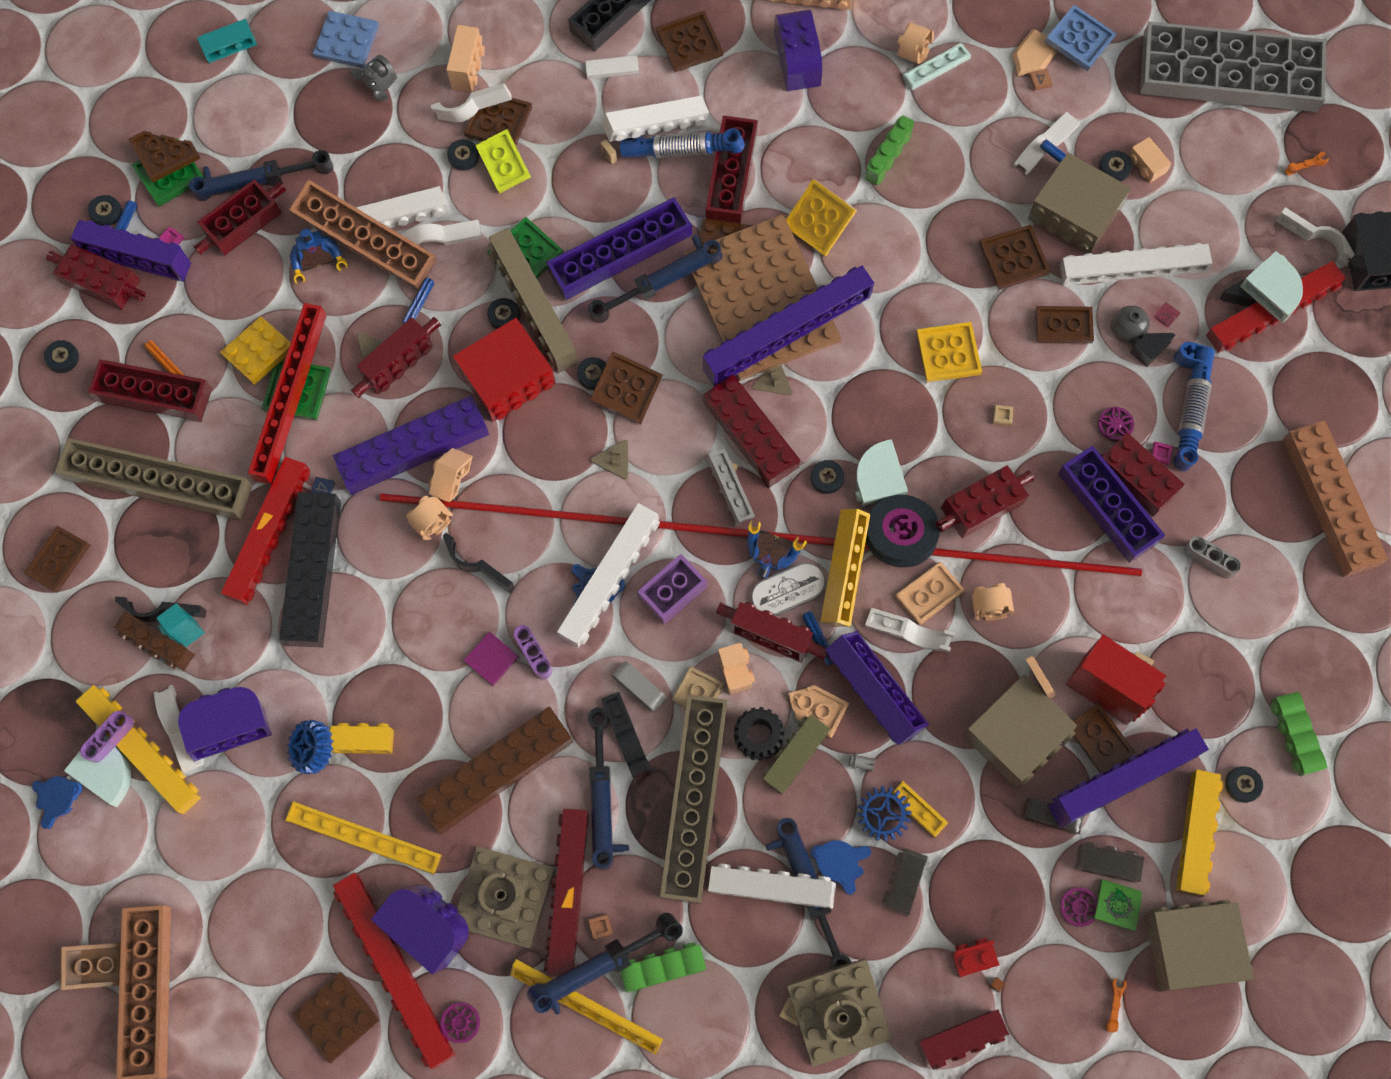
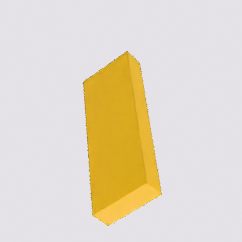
[891,781,948,838]

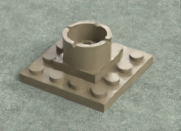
[457,846,555,949]
[786,958,892,1067]

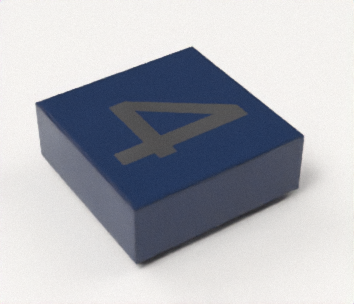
[310,477,335,494]

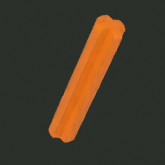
[144,340,185,376]

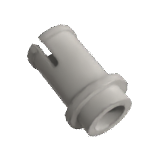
[849,753,875,771]

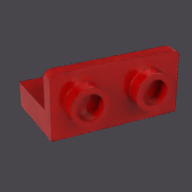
[951,938,999,978]

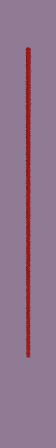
[380,493,1142,576]

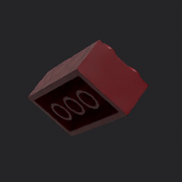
[1102,432,1185,517]
[915,1009,1009,1070]

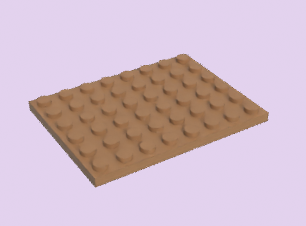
[683,214,842,381]

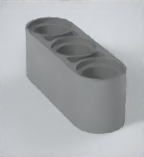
[1184,536,1241,579]
[612,661,667,713]

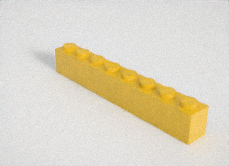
[76,685,201,814]

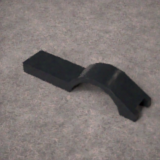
[443,532,515,593]
[115,596,207,622]
[601,692,652,778]

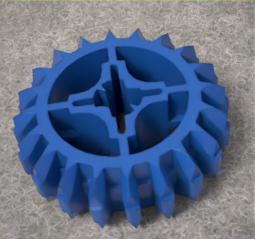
[287,720,334,774]
[857,786,912,842]

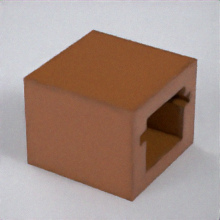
[990,977,1005,992]

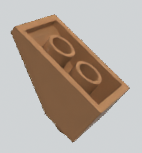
[59,943,121,991]

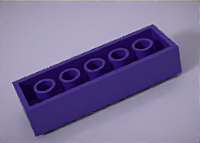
[70,220,191,282]
[1058,445,1165,563]
[825,631,930,745]

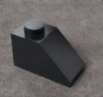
[1220,278,1257,307]
[1130,333,1175,367]

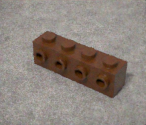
[113,611,195,671]

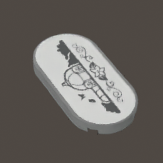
[751,563,825,617]

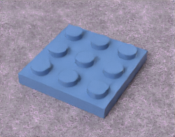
[1045,5,1117,71]
[313,11,379,68]

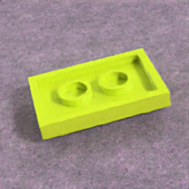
[476,129,531,193]

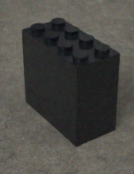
[1342,211,1391,291]

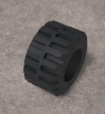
[734,707,784,761]

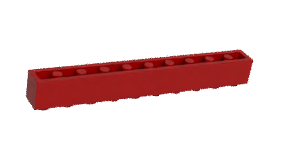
[248,303,327,485]
[333,872,456,1069]

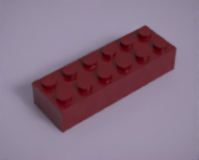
[705,115,758,224]
[88,359,212,422]
[703,374,800,488]

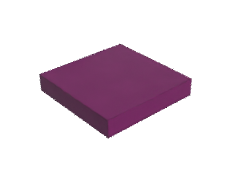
[463,632,519,686]

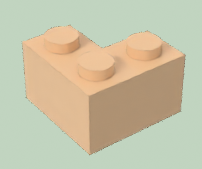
[429,448,473,502]
[718,642,755,695]

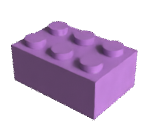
[637,554,707,625]

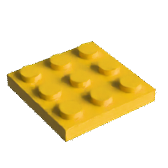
[786,179,857,256]
[220,316,291,385]
[916,322,982,383]

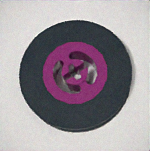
[866,495,940,568]

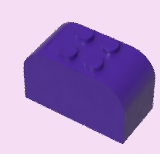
[774,9,823,92]
[178,687,272,762]
[371,884,469,975]

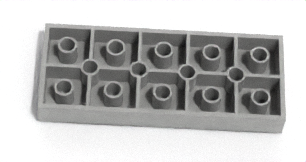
[1140,21,1326,112]

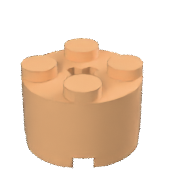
[897,22,934,64]
[406,496,453,540]
[971,583,1014,621]

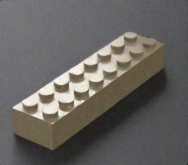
[488,228,578,373]

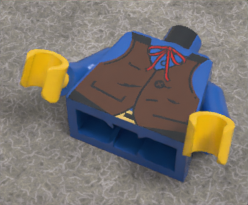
[289,229,348,284]
[747,520,807,578]

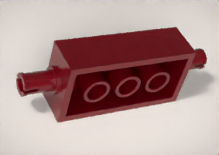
[193,179,286,256]
[46,244,146,310]
[351,317,441,399]
[935,465,1035,538]
[716,602,827,663]

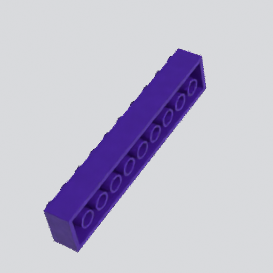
[702,265,874,387]

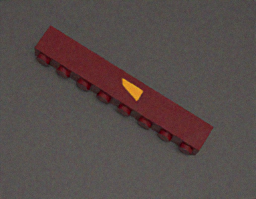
[544,809,589,977]

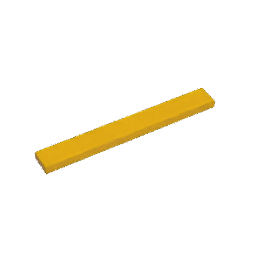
[285,801,442,875]
[510,959,663,1055]

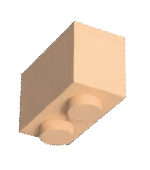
[1129,137,1171,183]

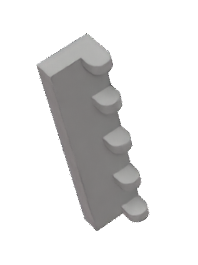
[705,449,755,526]

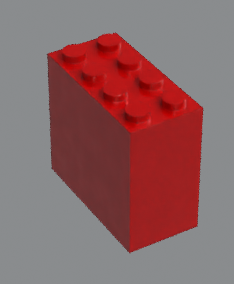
[453,318,556,422]
[1065,634,1167,725]

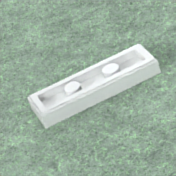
[586,55,639,79]

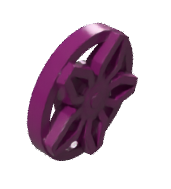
[1098,406,1134,441]
[1060,887,1098,927]
[441,1002,480,1043]

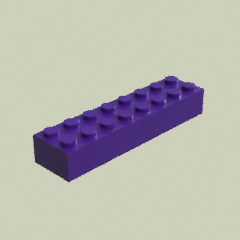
[546,197,692,300]
[332,395,490,495]
[1048,728,1209,828]

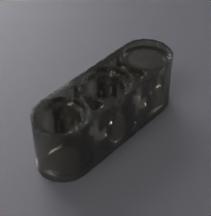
[1022,798,1084,835]

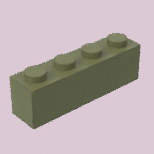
[763,715,831,795]

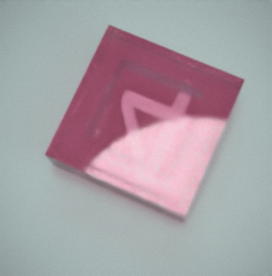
[1154,302,1181,328]

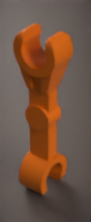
[1285,152,1329,176]
[1107,978,1127,1033]

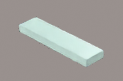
[903,43,971,90]

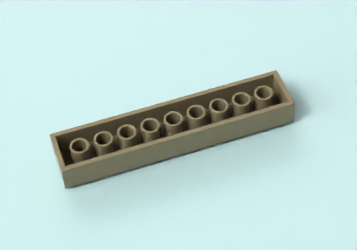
[55,438,253,520]
[660,695,727,904]

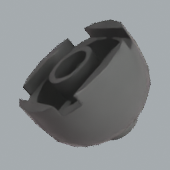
[1111,305,1150,343]

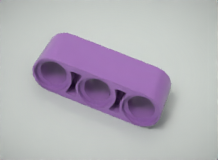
[514,625,552,679]
[80,711,134,763]

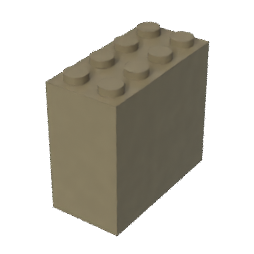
[1028,153,1131,253]
[963,674,1078,788]
[1145,899,1254,992]

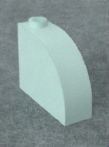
[1240,251,1303,324]
[855,439,908,508]
[64,735,131,807]

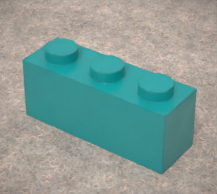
[197,18,257,63]
[157,603,205,647]

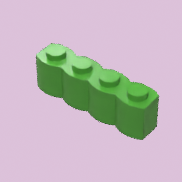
[866,115,914,186]
[1270,692,1328,777]
[621,942,707,993]

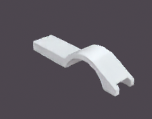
[431,83,512,123]
[1013,112,1080,177]
[1276,207,1355,266]
[401,220,482,245]
[865,608,956,652]
[154,685,203,773]

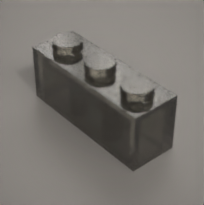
[1075,841,1144,883]
[882,848,928,917]

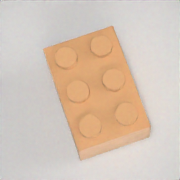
[447,25,485,93]

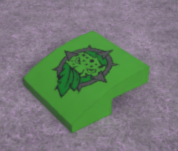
[1093,879,1142,931]

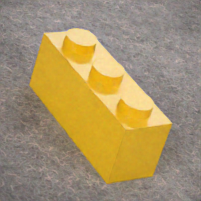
[330,723,394,754]

